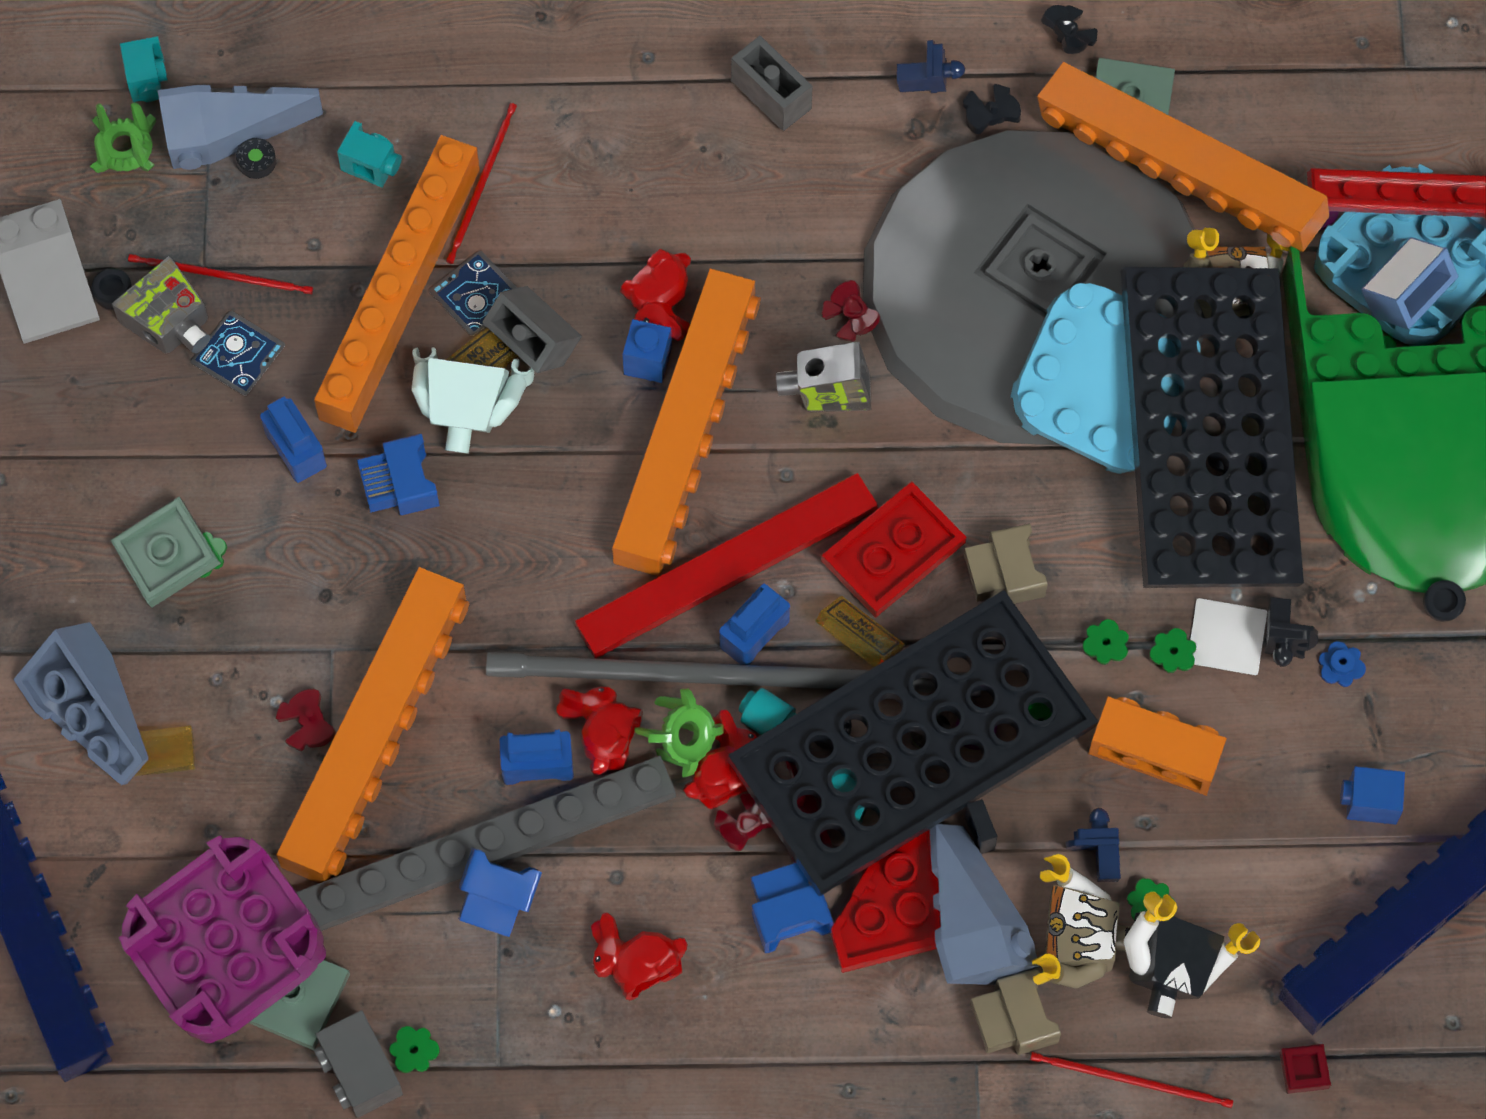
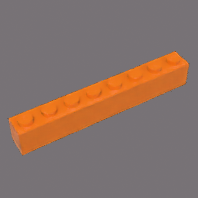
[1037,62,1329,252]
[314,135,480,433]
[612,268,761,577]
[276,567,469,883]

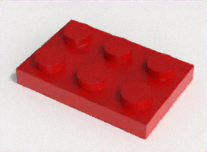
[821,481,967,618]

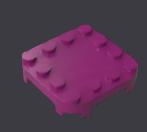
[119,835,326,1043]

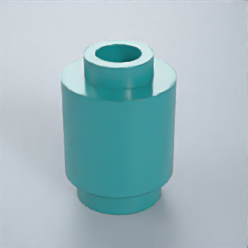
[738,688,796,735]

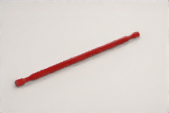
[446,103,517,264]
[128,254,313,295]
[1030,1052,1234,1108]

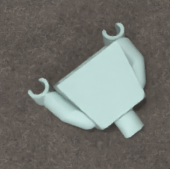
[412,347,534,454]

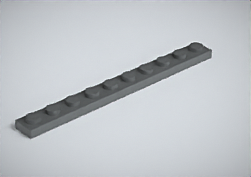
[296,755,676,931]

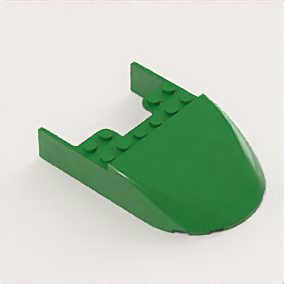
[1282,246,1486,593]

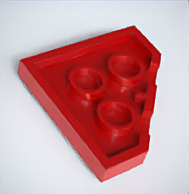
[831,829,941,973]

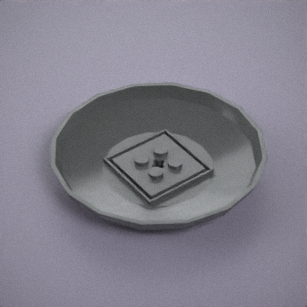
[863,130,1205,445]

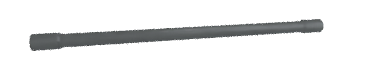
[486,652,981,697]

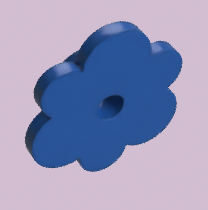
[1319,641,1366,687]

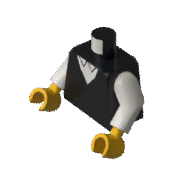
[1124,892,1260,1019]

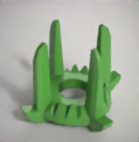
[90,102,156,173]
[634,689,724,777]

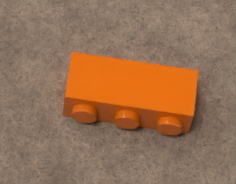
[1089,696,1227,796]

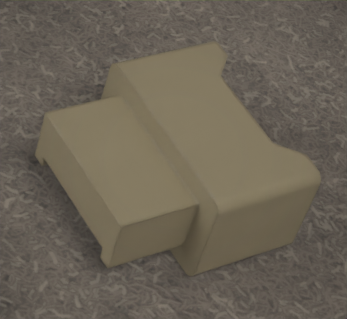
[964,523,1048,604]
[970,968,1061,1055]

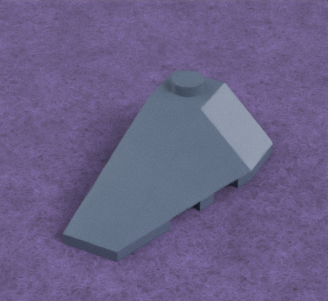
[158,85,323,170]
[13,622,149,785]
[930,824,1039,985]

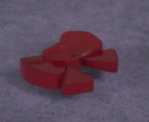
[822,280,880,342]
[276,689,336,751]
[714,794,772,851]

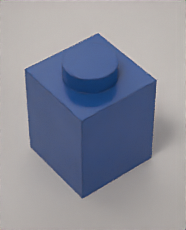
[622,319,672,383]
[1340,766,1405,825]

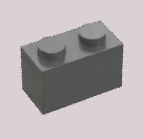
[731,36,813,131]
[482,286,582,373]
[314,1010,403,1118]

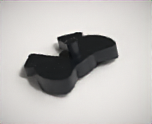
[1041,5,1098,54]
[963,84,1021,134]

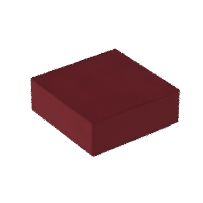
[1279,1044,1331,1094]

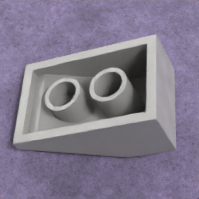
[0,199,100,344]

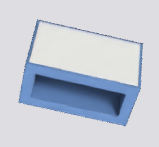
[1361,237,1458,330]

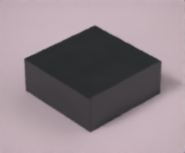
[965,799,998,854]

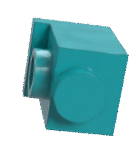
[120,36,168,102]
[337,121,402,188]

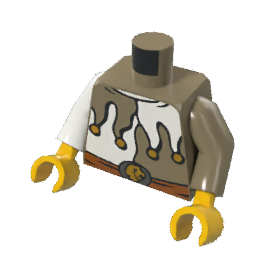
[1183,227,1290,340]
[1032,854,1131,989]

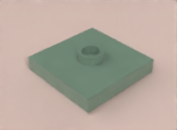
[1096,58,1175,115]
[111,497,221,608]
[249,960,350,1050]

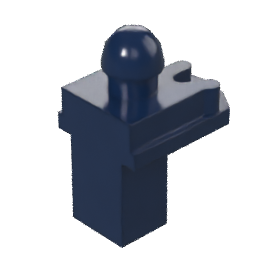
[897,40,965,93]
[1065,808,1121,882]

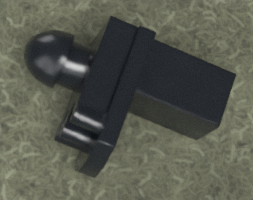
[1265,597,1318,667]

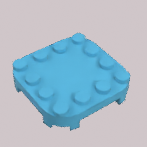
[1314,164,1486,347]
[1010,283,1200,474]

